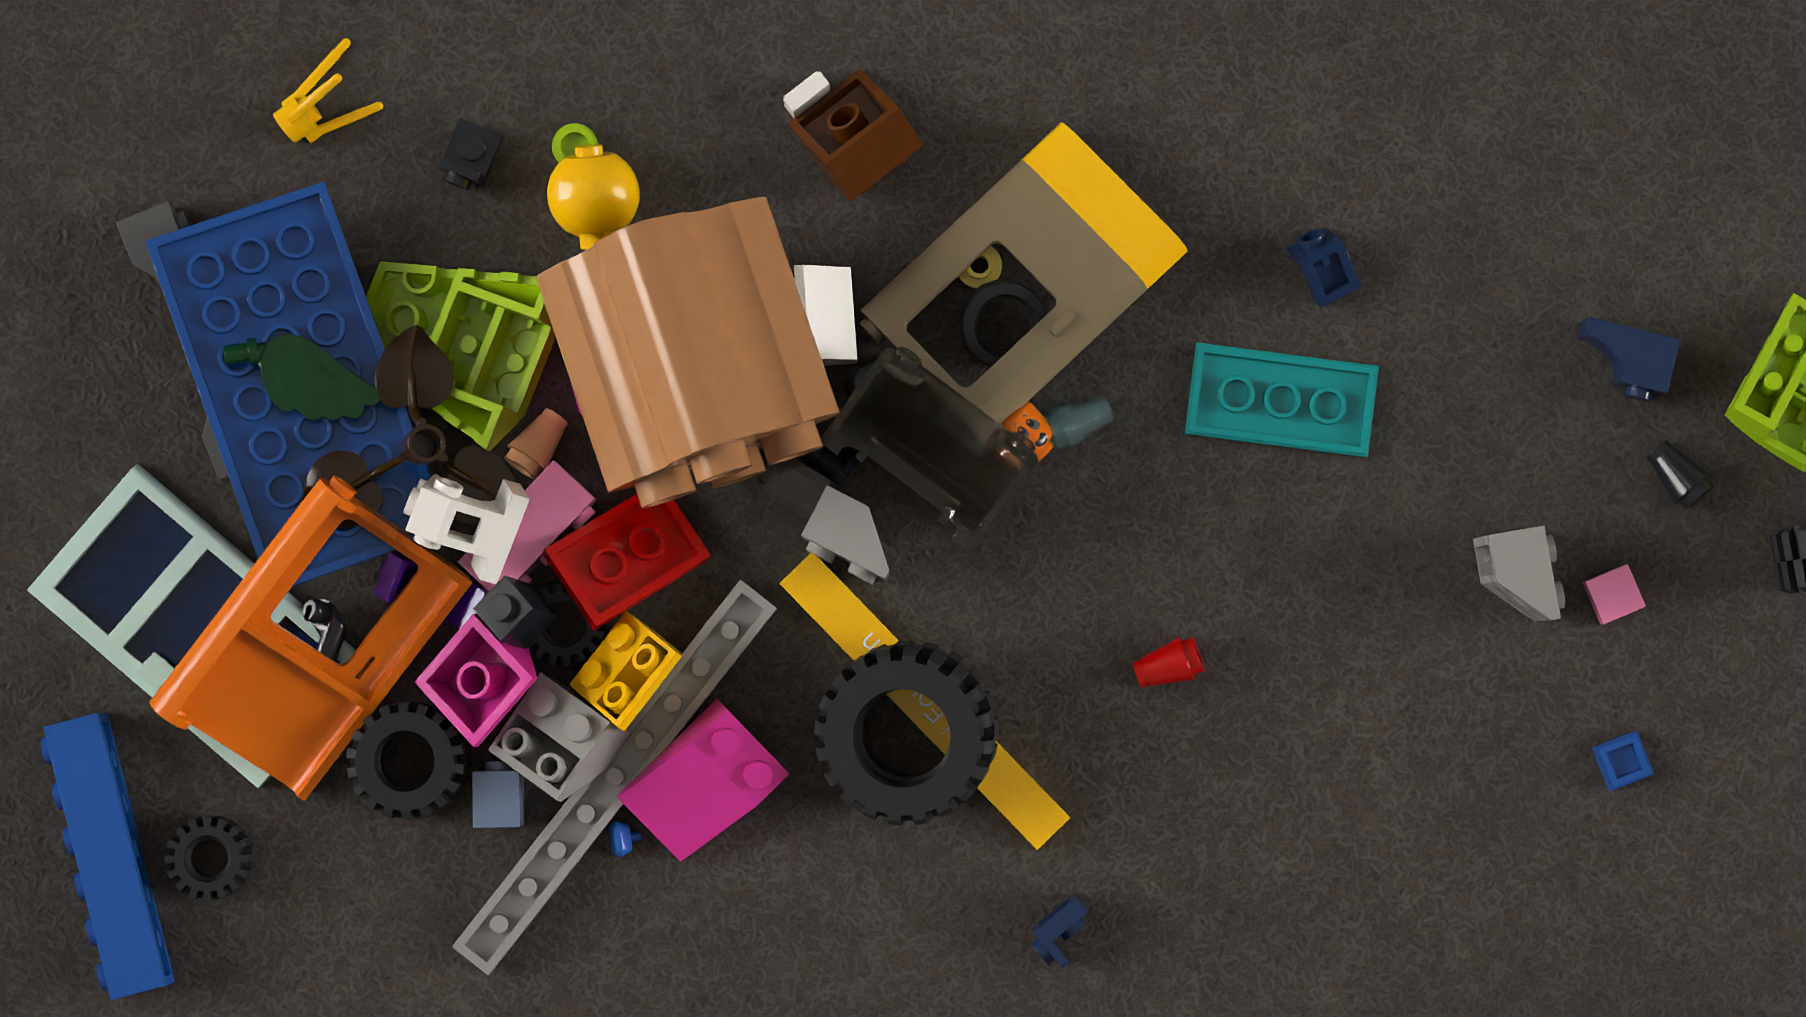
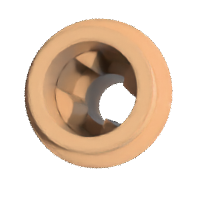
[504,408,568,479]

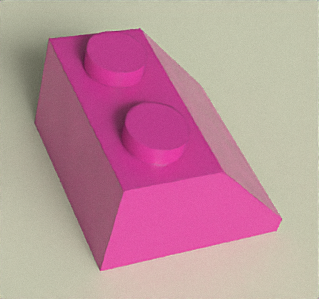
[415,614,537,747]

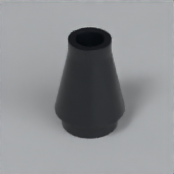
[1646,440,1714,510]

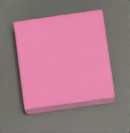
[1582,564,1646,625]

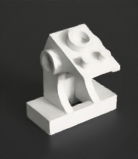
[403,474,530,585]

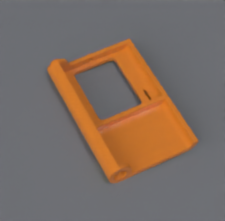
[149,475,473,801]

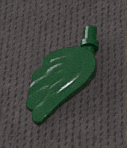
[223,334,381,421]

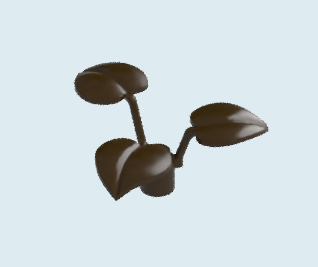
[300,325,516,528]

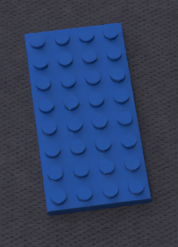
[145,182,431,588]

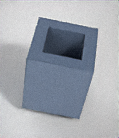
[472,761,525,828]

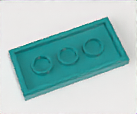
[1184,342,1379,458]

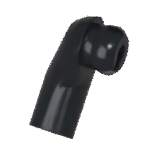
[303,598,347,662]

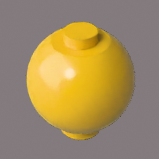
[547,144,640,250]

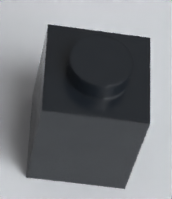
[473,575,558,649]

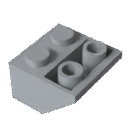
[801,485,889,585]
[1473,526,1565,622]
[488,673,631,802]

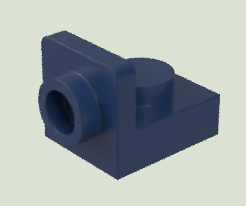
[1287,228,1361,308]
[1031,894,1089,968]

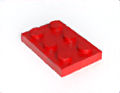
[542,494,711,631]

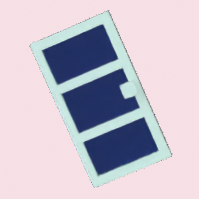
[27,464,356,788]

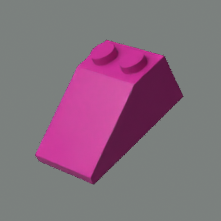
[617,699,789,862]

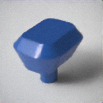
[608,821,641,858]

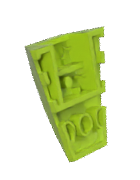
[366,261,556,451]

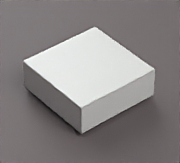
[783,71,831,119]

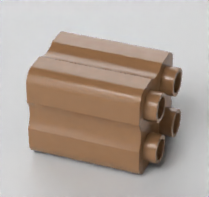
[536,197,840,509]

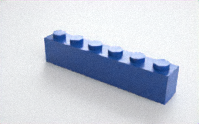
[41,712,175,1000]

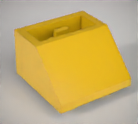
[569,611,684,731]

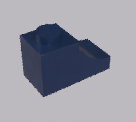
[1577,317,1680,402]

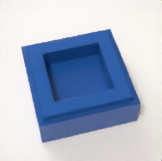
[1592,731,1654,791]

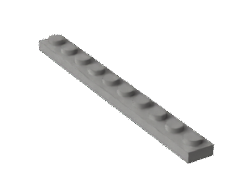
[452,580,777,975]

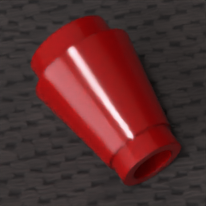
[1133,636,1205,688]

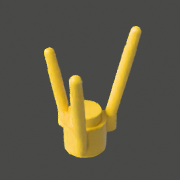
[273,38,383,143]

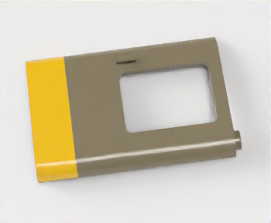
[859,122,1188,441]

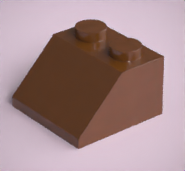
[788,69,923,202]

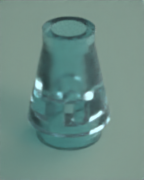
[1044,396,1114,450]

